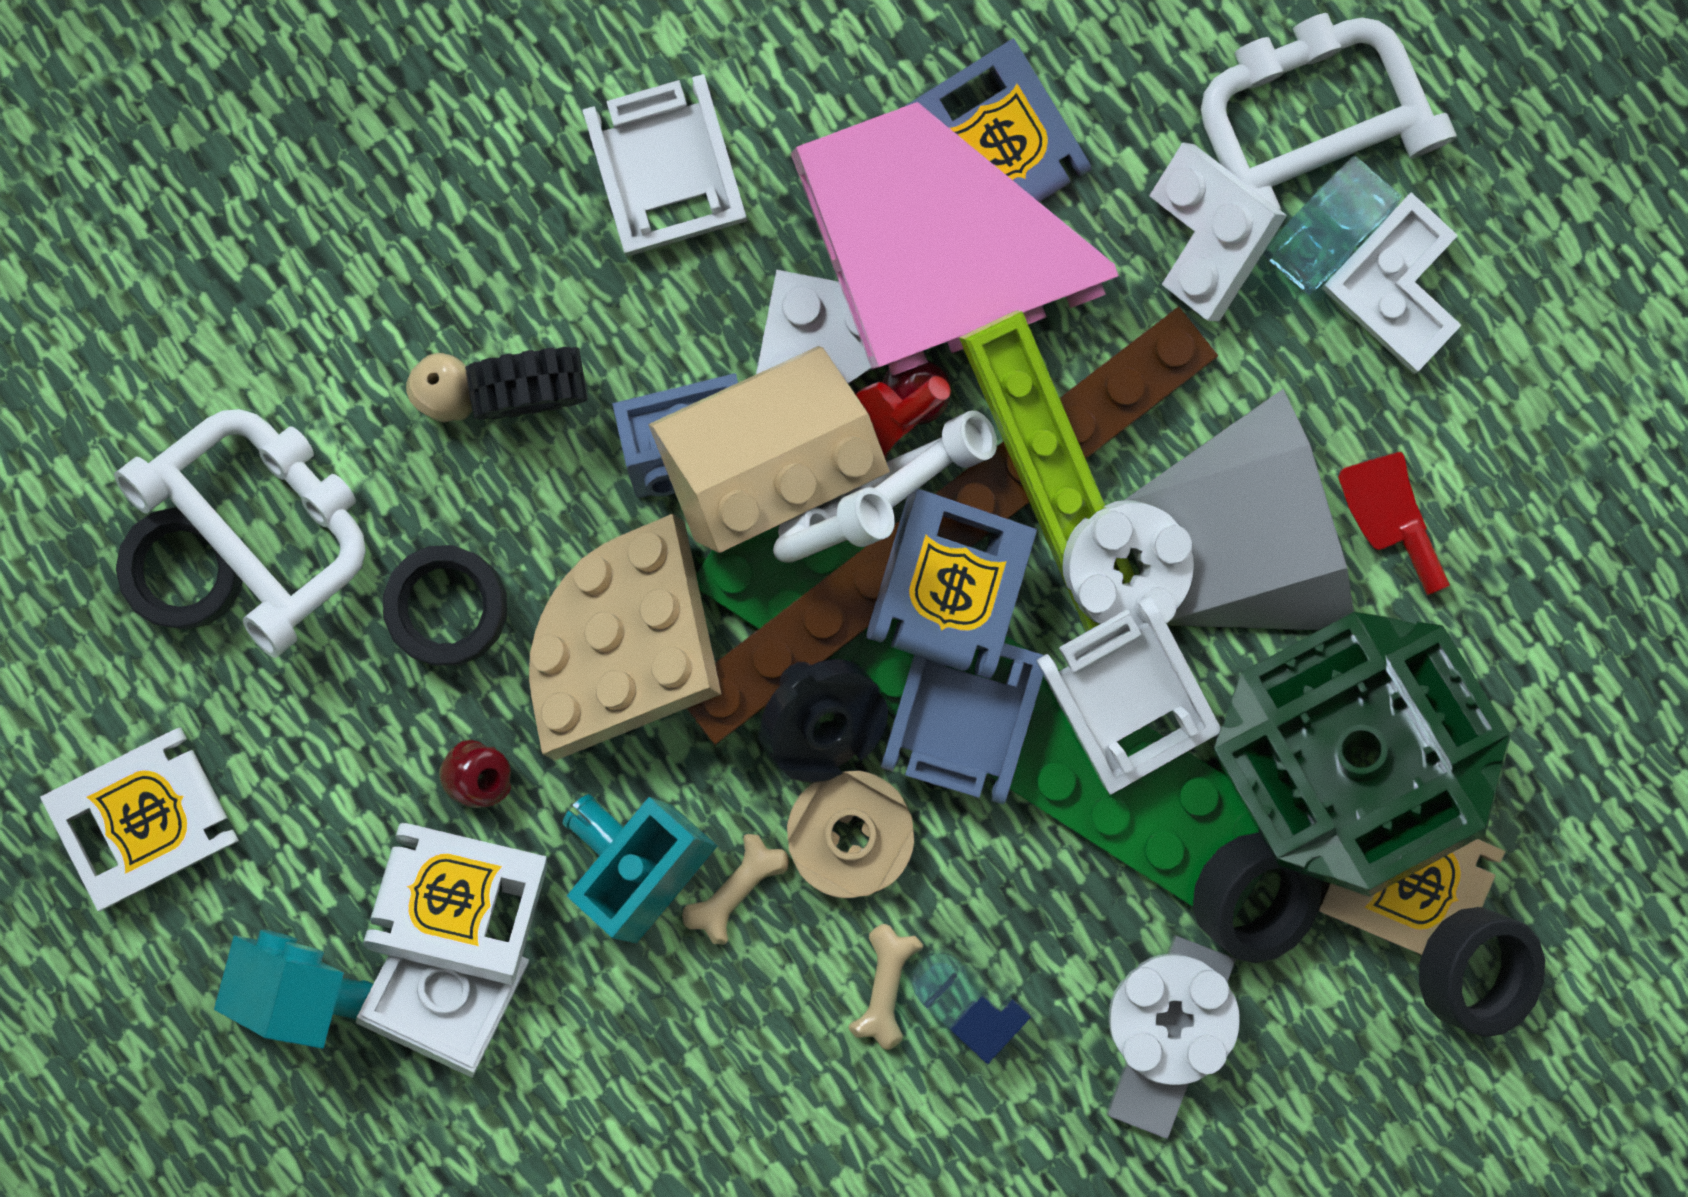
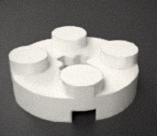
[1063,500,1194,627]
[1109,954,1240,1085]

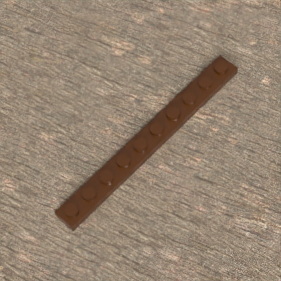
[686,306,1218,746]

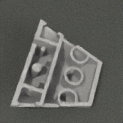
[1125,389,1354,630]

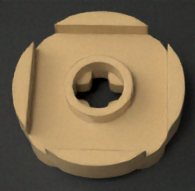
[787,770,914,898]

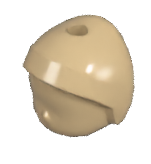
[406,353,472,423]

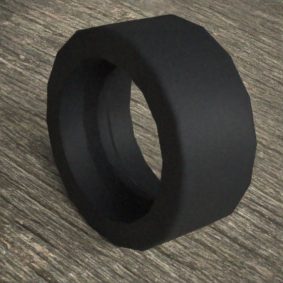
[116,507,243,630]
[383,545,507,666]
[1193,832,1322,963]
[1419,907,1545,1037]

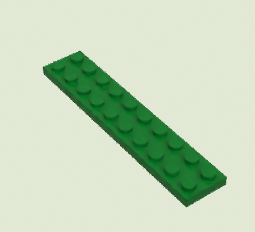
[696,525,1263,920]

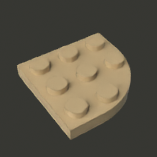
[529,514,721,761]

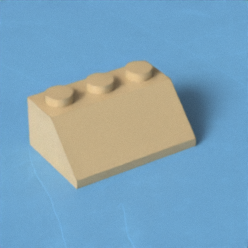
[648,346,890,553]

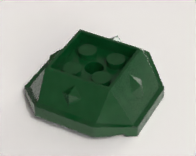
[1214,612,1510,897]

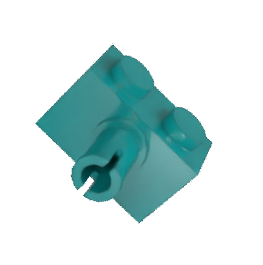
[562,794,718,944]
[214,930,373,1049]

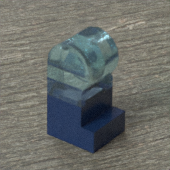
[911,950,1031,1065]

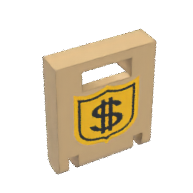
[1319,839,1506,955]

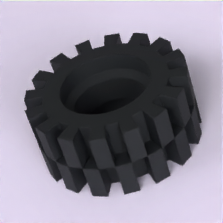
[465,347,588,420]

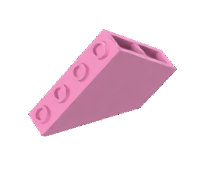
[791,102,1119,376]

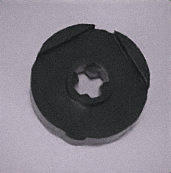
[758,659,888,782]

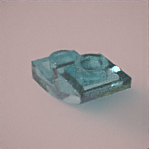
[1262,155,1402,296]

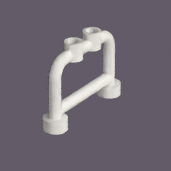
[1201,13,1457,210]
[114,409,366,658]
[773,410,997,562]

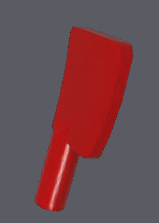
[855,376,951,459]
[1338,452,1450,595]

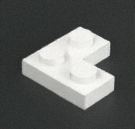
[1150,143,1287,321]
[1322,192,1461,374]

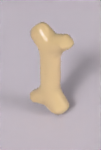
[682,834,789,945]
[848,924,923,1050]

